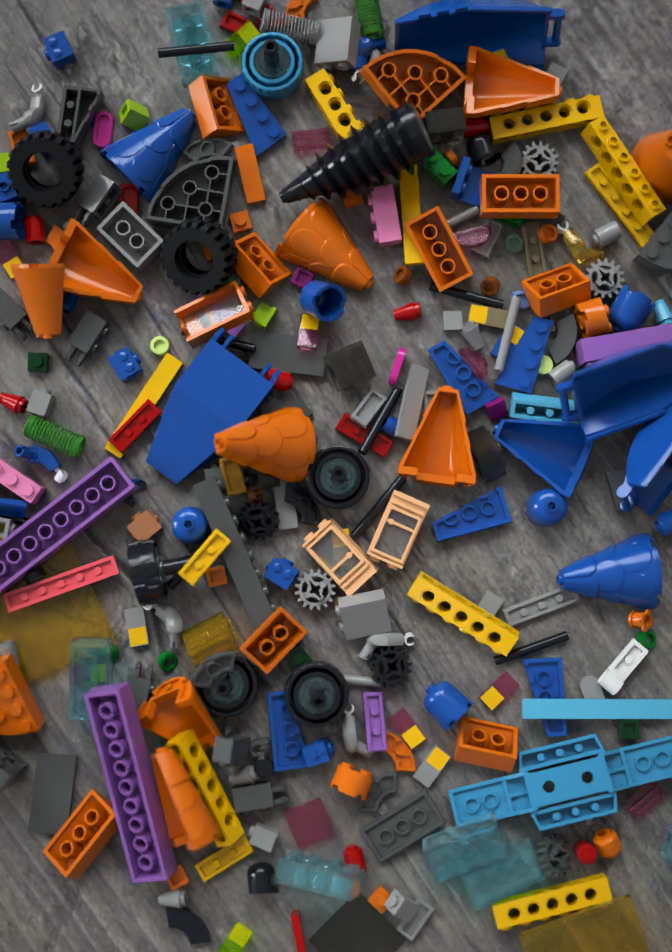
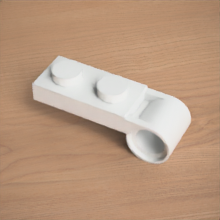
[597,638,649,695]

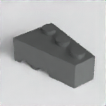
[57,85,105,150]

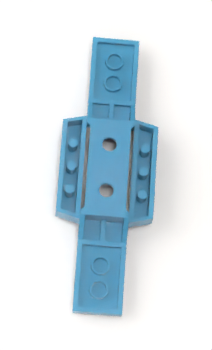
[448,734,672,831]

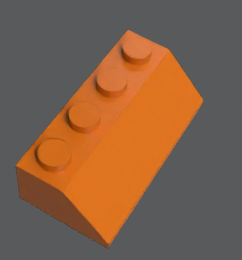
[404,205,475,292]
[42,789,118,879]

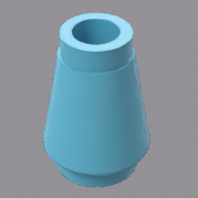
[653,299,672,326]

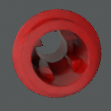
[393,302,422,321]
[0,392,29,414]

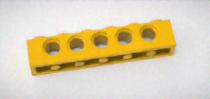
[305,68,363,139]
[488,94,604,145]
[580,115,666,226]
[407,571,519,656]
[165,729,245,848]
[490,872,613,931]

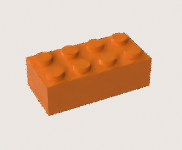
[479,174,560,219]

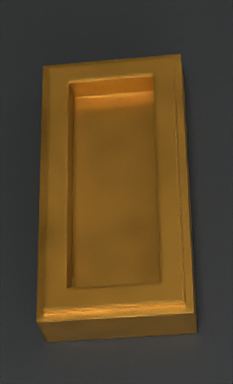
[219,458,247,497]

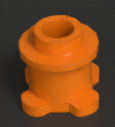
[628,609,653,632]

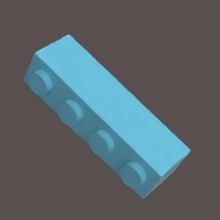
[509,392,579,423]

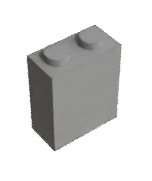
[314,16,361,72]
[335,589,392,641]

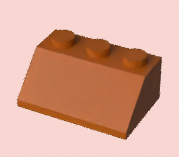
[188,75,245,139]
[233,232,292,299]
[521,262,591,318]
[239,606,308,674]
[454,716,518,773]

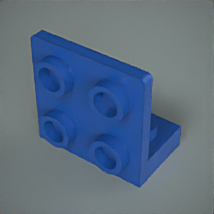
[450,156,496,208]

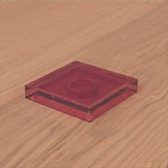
[284,797,335,849]

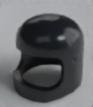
[466,133,501,167]
[247,862,279,894]

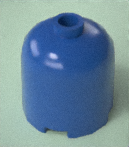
[0,202,27,240]
[300,280,347,322]
[607,285,656,333]
[526,488,568,527]
[171,507,211,545]
[423,681,473,731]

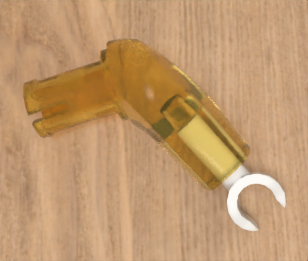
[555,221,604,264]

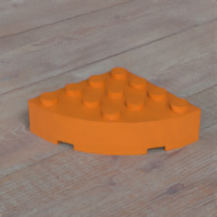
[358,49,467,119]
[0,653,46,736]

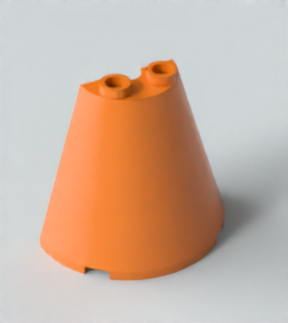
[631,129,672,204]
[11,263,65,339]
[137,677,222,752]

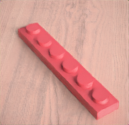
[2,555,120,613]

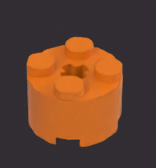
[573,297,613,339]
[330,761,374,801]

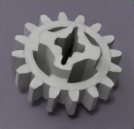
[521,141,559,174]
[584,258,625,300]
[294,569,336,610]

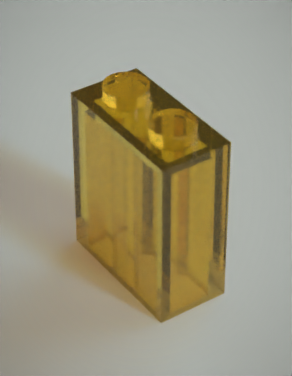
[181,611,239,668]

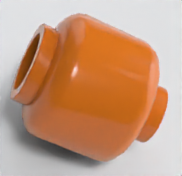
[593,828,622,859]

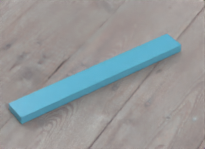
[522,698,672,719]

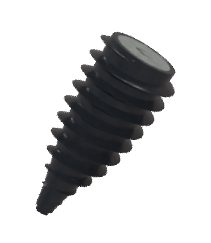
[279,99,436,204]

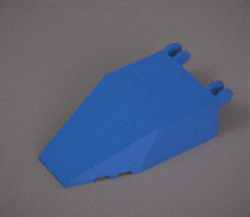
[146,327,281,485]

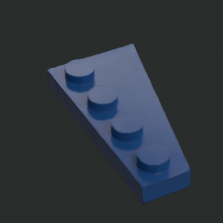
[227,73,287,158]
[494,316,553,394]
[428,340,499,416]
[432,486,512,542]
[522,657,567,737]
[266,690,313,772]

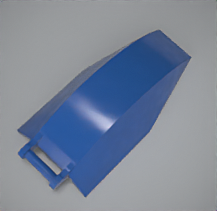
[395,0,565,71]
[555,340,672,441]
[616,406,672,516]

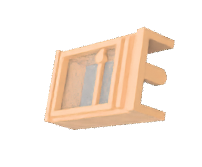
[367,489,430,570]
[302,518,379,596]

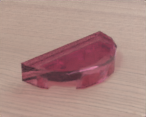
[454,224,492,248]
[458,347,488,381]

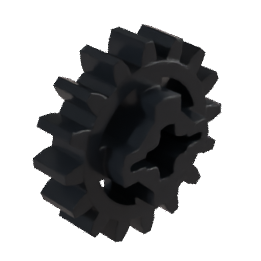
[237,499,280,540]
[369,646,412,688]

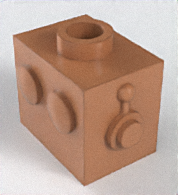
[126,509,164,541]

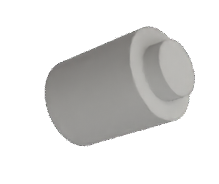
[591,221,622,248]
[547,360,578,386]

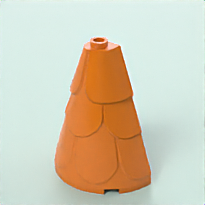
[463,46,562,119]
[275,197,374,292]
[48,218,143,305]
[398,386,476,488]
[214,407,316,483]
[150,745,221,851]

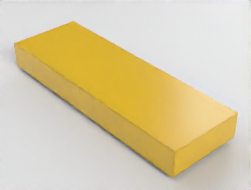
[178,528,231,586]
[194,833,255,883]

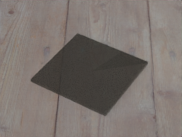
[308,890,406,952]

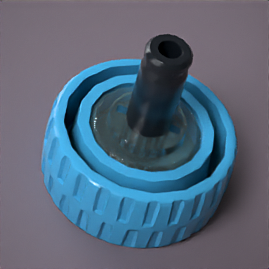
[241,32,304,100]

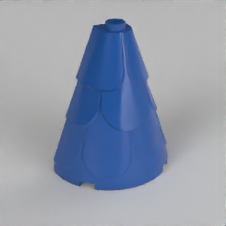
[99,108,197,204]
[492,419,596,498]
[556,533,662,610]

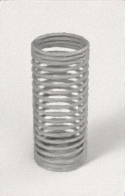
[260,8,320,46]

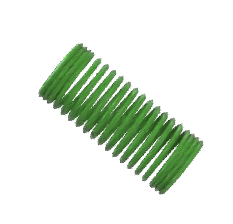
[355,0,385,39]
[23,414,86,459]

